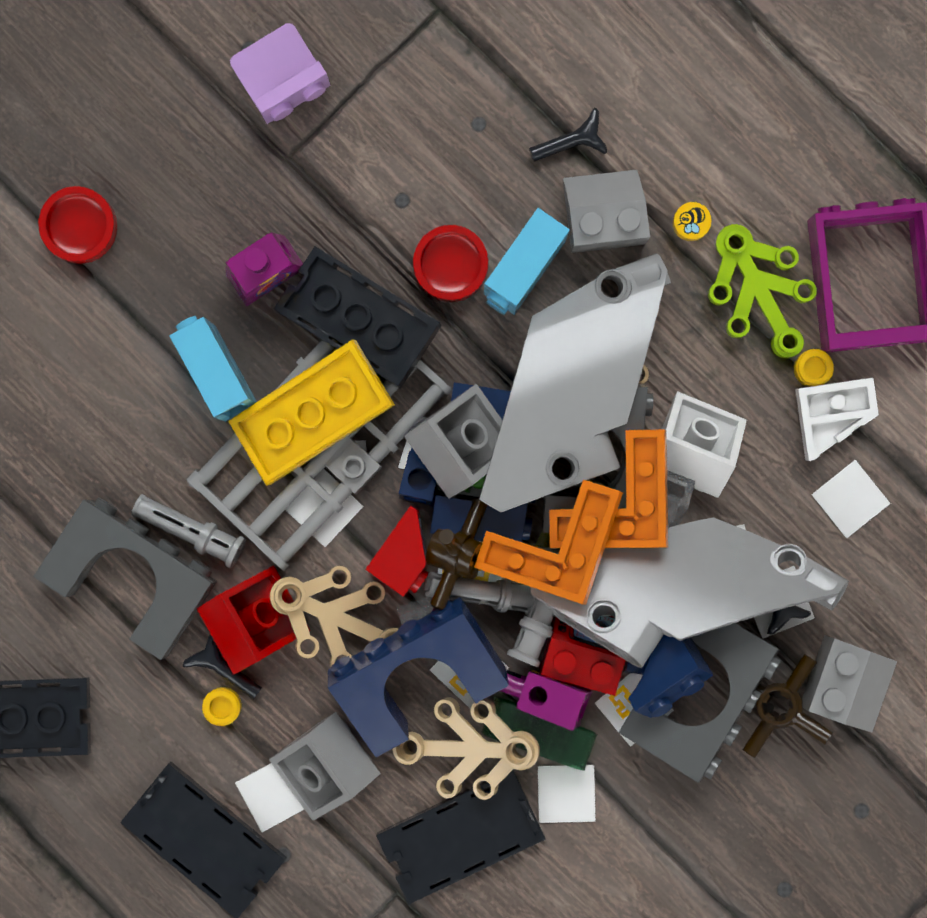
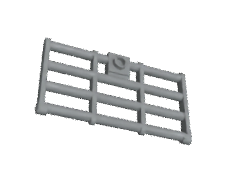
[186,339,453,571]

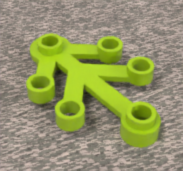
[708,224,817,359]

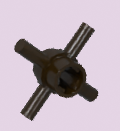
[426,499,488,610]
[727,654,833,758]

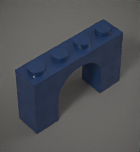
[430,382,536,542]
[328,597,509,757]

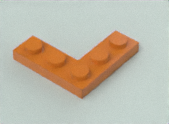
[549,429,668,549]
[474,480,623,605]

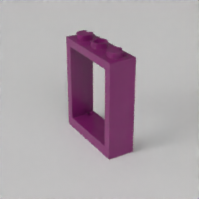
[807,198,927,353]

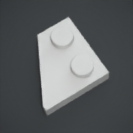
[795,378,879,461]

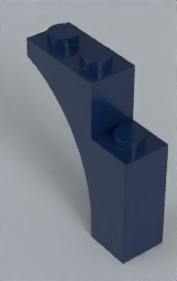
[628,633,713,718]

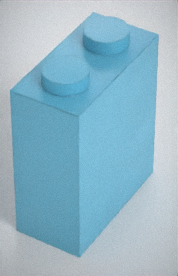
[484,208,570,315]
[169,316,257,422]

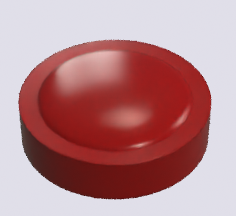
[38,186,117,264]
[413,225,489,302]

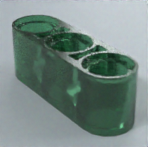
[481,696,598,771]

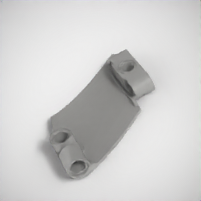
[479,253,671,513]
[530,517,849,668]

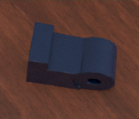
[399,447,437,506]

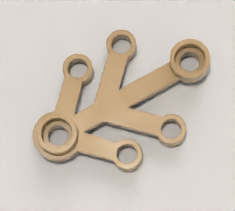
[270,566,398,667]
[392,697,540,800]

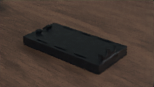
[274,246,442,389]
[0,677,91,758]
[120,762,287,918]
[376,770,546,905]

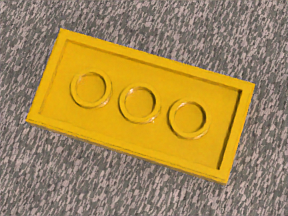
[228,339,395,486]

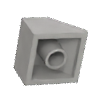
[563,170,650,253]
[404,384,502,498]
[802,635,897,733]
[269,712,381,820]

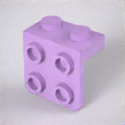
[230,23,331,124]

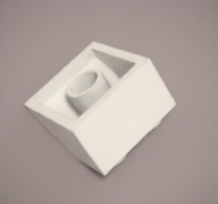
[662,391,747,498]

